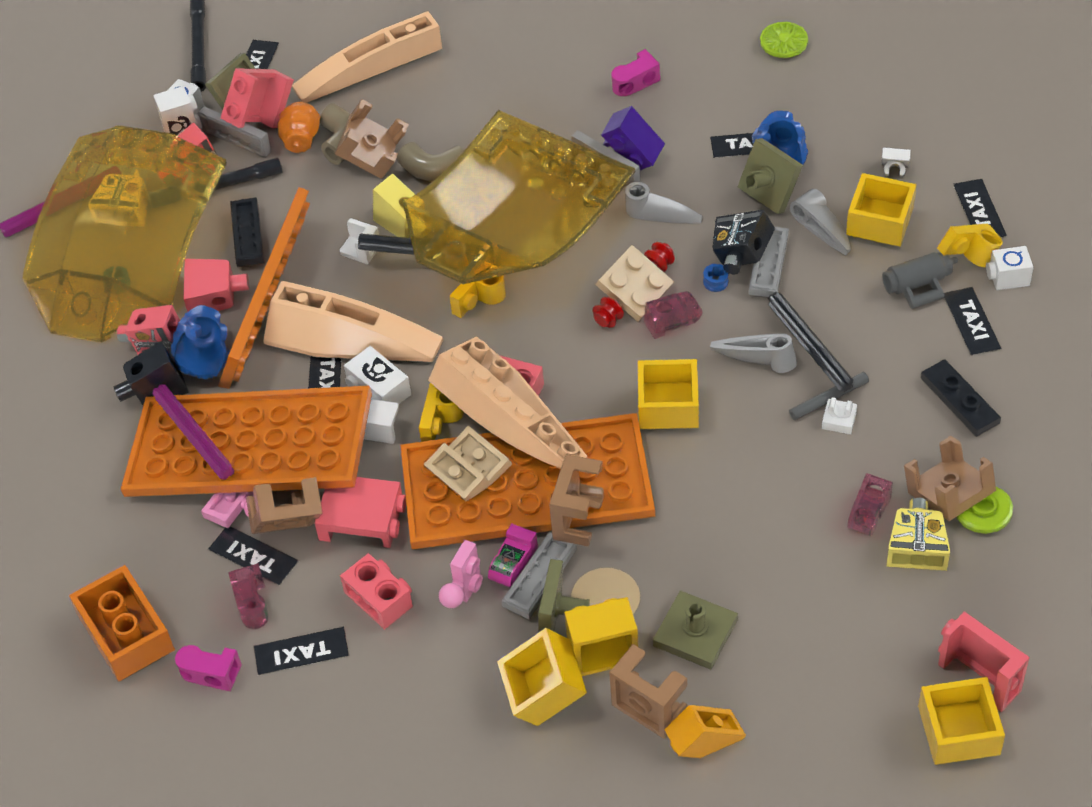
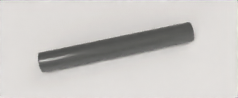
[789,372,869,420]

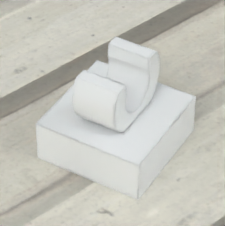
[882,148,911,178]
[822,398,857,434]

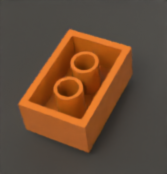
[69,565,175,682]

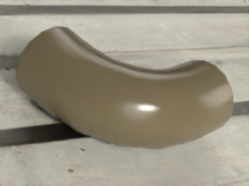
[320,103,350,165]
[396,142,471,181]

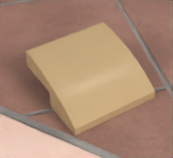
[424,426,512,501]

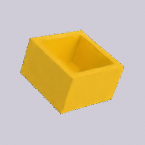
[846,173,917,247]
[638,359,699,429]
[564,597,638,676]
[497,628,587,726]
[918,677,1005,765]

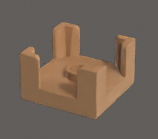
[335,99,409,179]
[904,436,996,521]
[549,454,604,547]
[246,477,322,534]
[609,644,687,739]

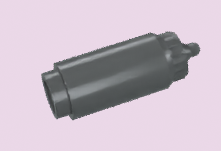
[882,252,958,309]

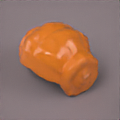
[278,102,320,153]

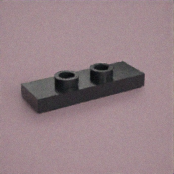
[230,197,265,267]
[921,359,1001,437]

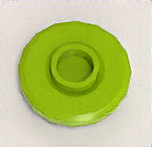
[760,22,808,58]
[956,487,1013,534]

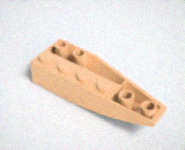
[292,11,442,103]
[263,281,443,362]
[428,336,587,468]

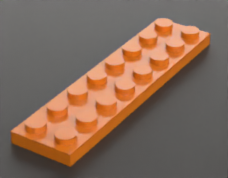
[218,187,310,389]

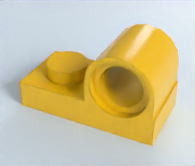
[937,223,1003,267]
[449,260,506,318]
[419,383,464,442]

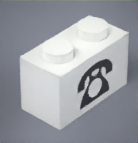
[153,86,202,144]
[344,346,411,405]

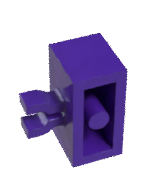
[601,106,665,170]

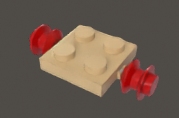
[592,242,675,328]

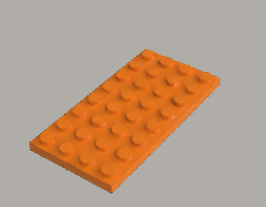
[120,385,372,497]
[400,413,655,550]

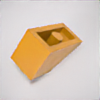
[664,705,746,758]

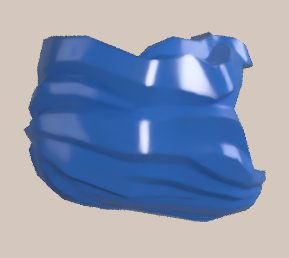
[752,111,808,165]
[171,305,230,380]

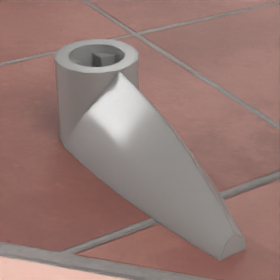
[625,182,703,224]
[790,188,851,255]
[710,334,797,373]

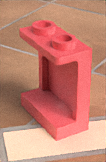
[221,68,294,128]
[314,477,406,548]
[938,611,1030,712]

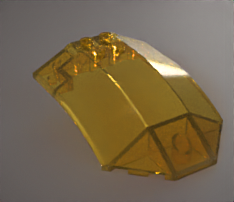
[402,110,636,284]
[22,126,227,342]

